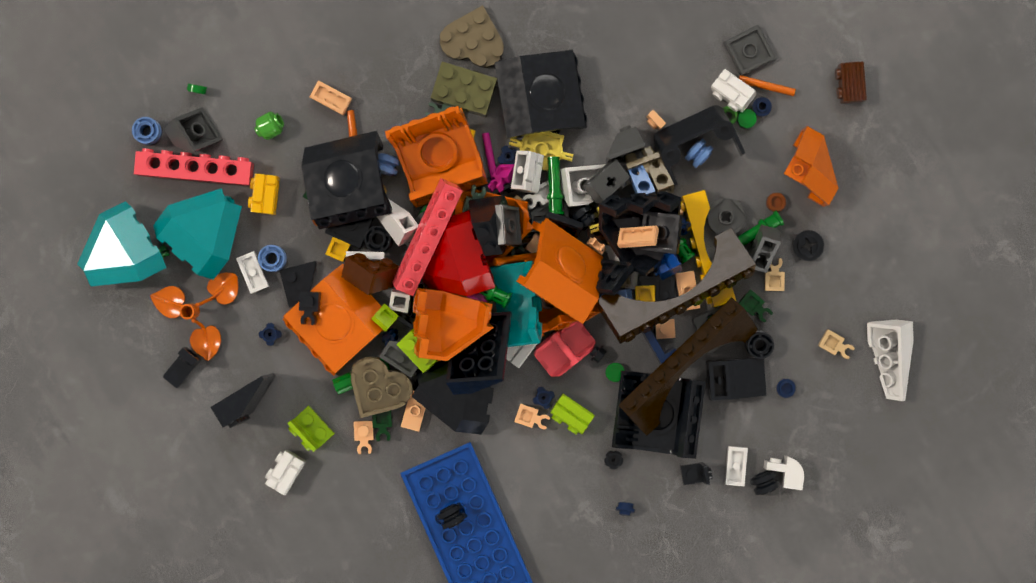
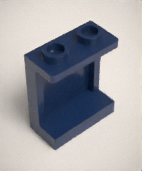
[642,330,676,364]

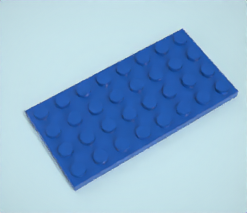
[400,442,533,583]

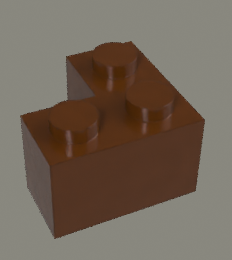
[341,253,399,295]

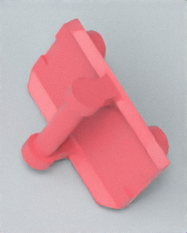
[534,321,596,377]

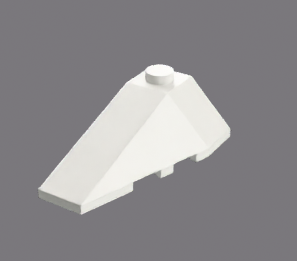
[560,162,631,207]
[867,320,913,401]

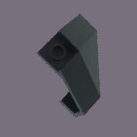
[599,191,681,276]
[412,360,494,435]

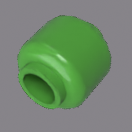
[254,111,284,140]

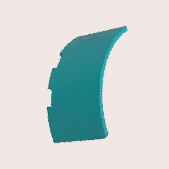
[490,261,542,347]

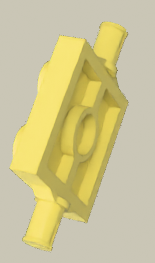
[509,131,574,172]

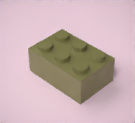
[431,61,497,118]

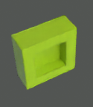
[371,304,399,332]

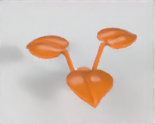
[150,272,238,361]

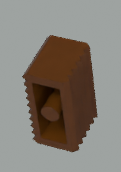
[835,61,867,104]

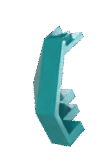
[153,188,242,280]
[77,201,167,287]

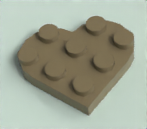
[440,5,504,68]
[351,357,413,418]

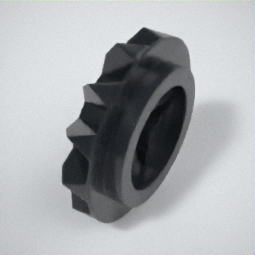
[793,230,824,261]

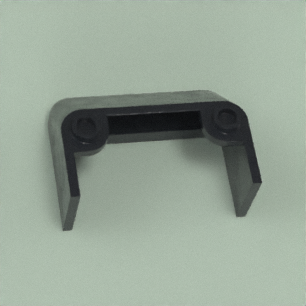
[653,105,745,187]

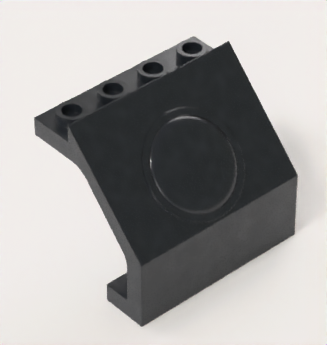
[495,50,587,139]
[301,131,392,230]
[612,371,706,459]

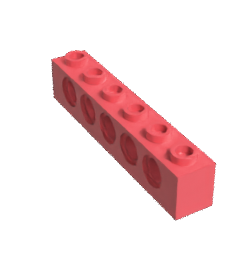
[134,148,254,186]
[392,178,463,296]

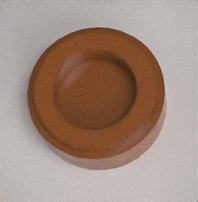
[766,193,786,212]

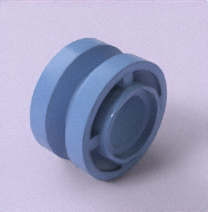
[132,117,162,145]
[685,138,714,168]
[378,153,400,176]
[258,245,287,272]

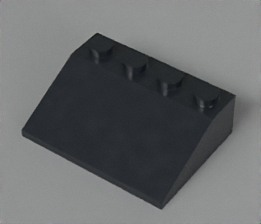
[446,311,512,395]
[211,373,276,428]

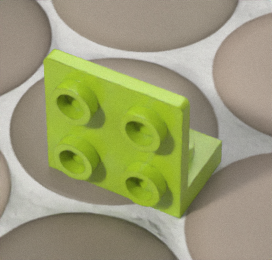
[287,405,335,452]

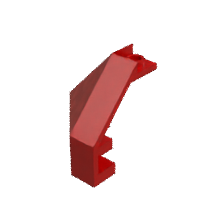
[422,210,495,297]

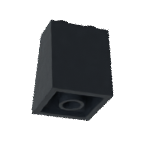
[468,195,508,256]

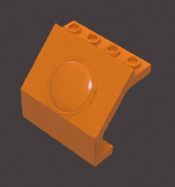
[385,106,488,208]
[516,218,603,324]
[282,264,384,376]

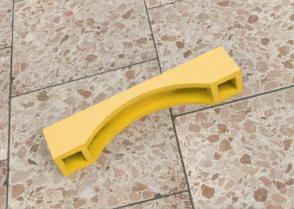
[681,190,736,307]

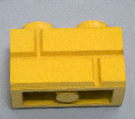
[248,174,280,215]

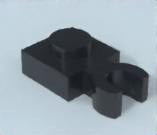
[299,291,321,325]

